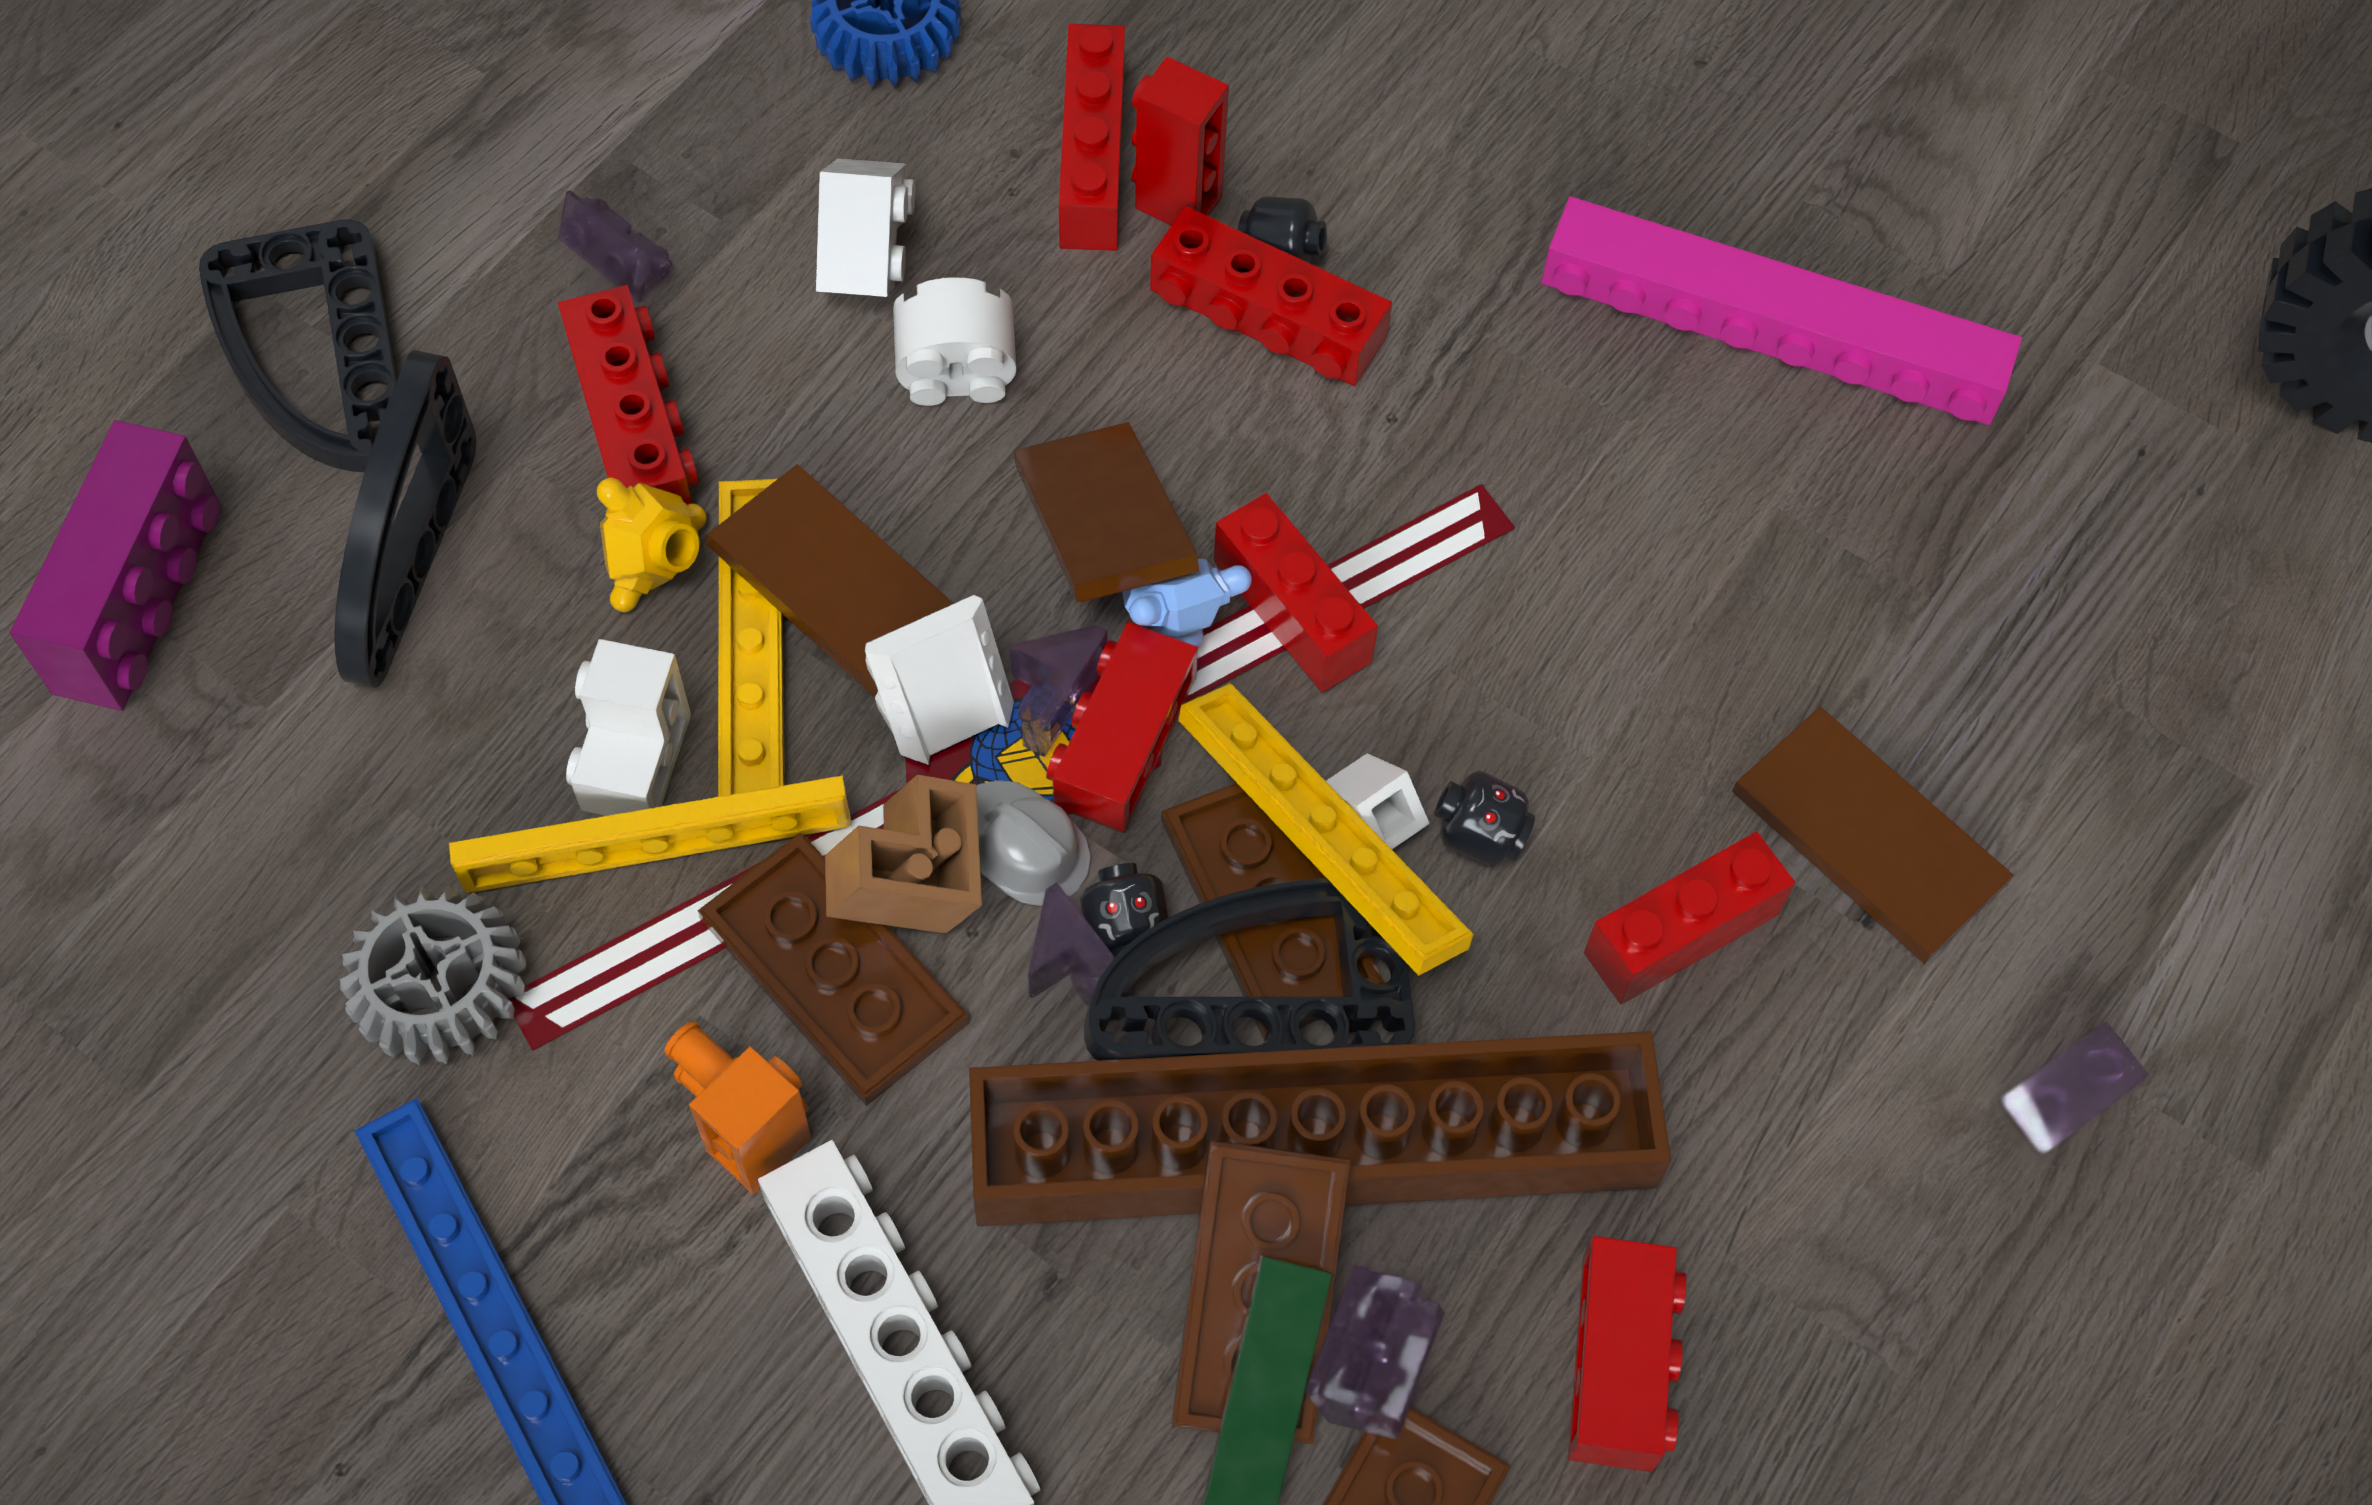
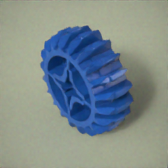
[810,0,961,88]

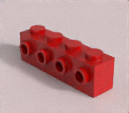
[1150,206,1393,387]
[557,285,699,505]

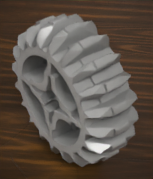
[339,885,526,1065]

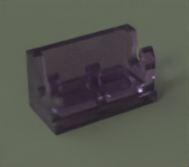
[1305,1265,1445,1439]

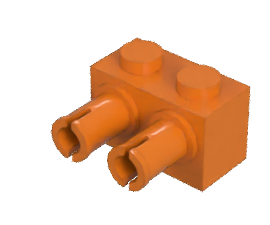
[664,1021,812,1195]

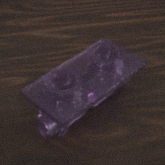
[558,190,673,303]

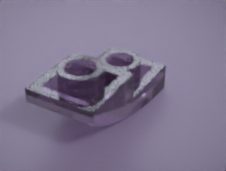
[1998,1021,2149,1154]

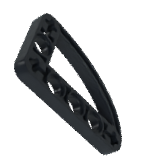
[199,219,398,472]
[334,350,476,688]
[1084,878,1415,1061]

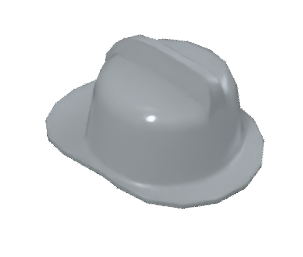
[976,780,1091,907]

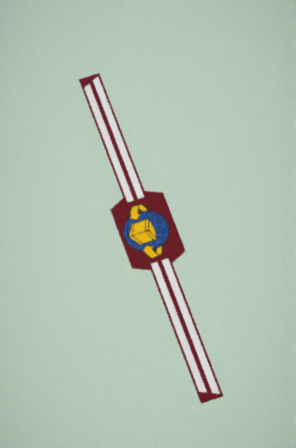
[508,484,1515,1051]

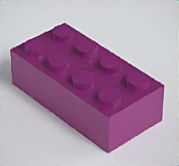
[9,420,220,711]

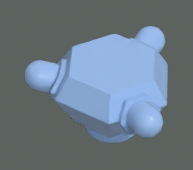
[1122,559,1252,646]

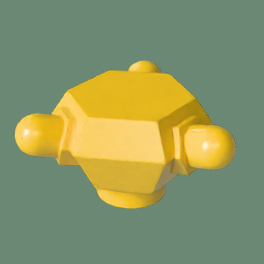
[597,478,707,612]

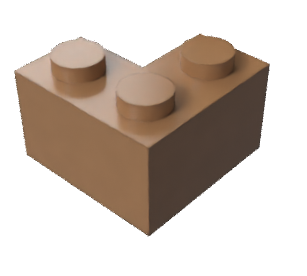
[825,775,982,934]

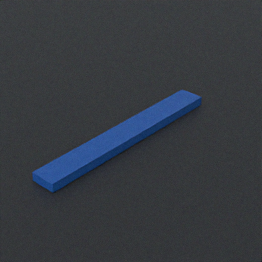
[354,1098,627,1505]

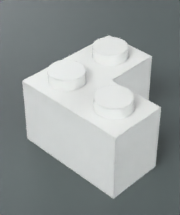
[816,158,916,297]
[566,639,691,816]

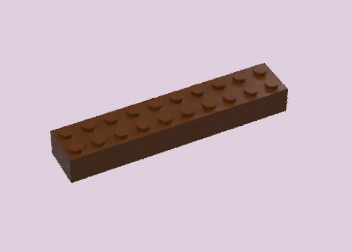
[969,1031,1671,1226]

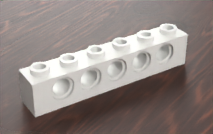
[758,1140,1040,1505]

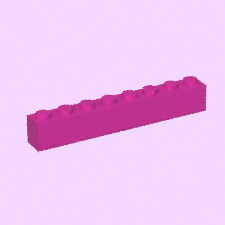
[1541,196,2022,426]

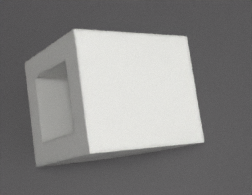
[1326,753,1430,849]

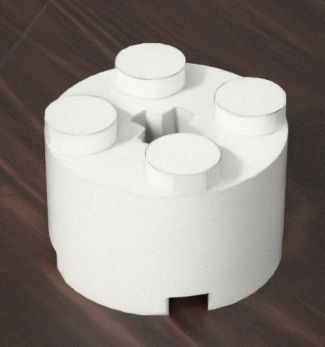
[893,277,1016,406]

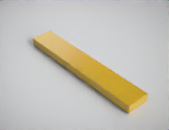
[718,479,785,797]
[1178,683,1474,976]
[449,775,852,893]

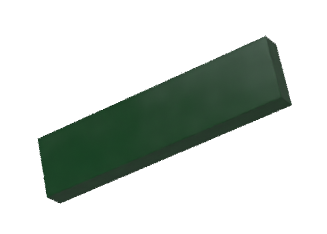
[1201,1255,1332,1505]

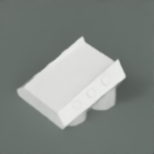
[865,595,1014,765]

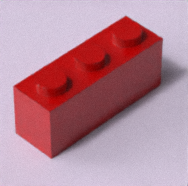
[1131,56,1229,226]
[1213,493,1378,693]
[1046,621,1198,833]
[1584,831,1796,1005]
[1568,1236,1686,1472]

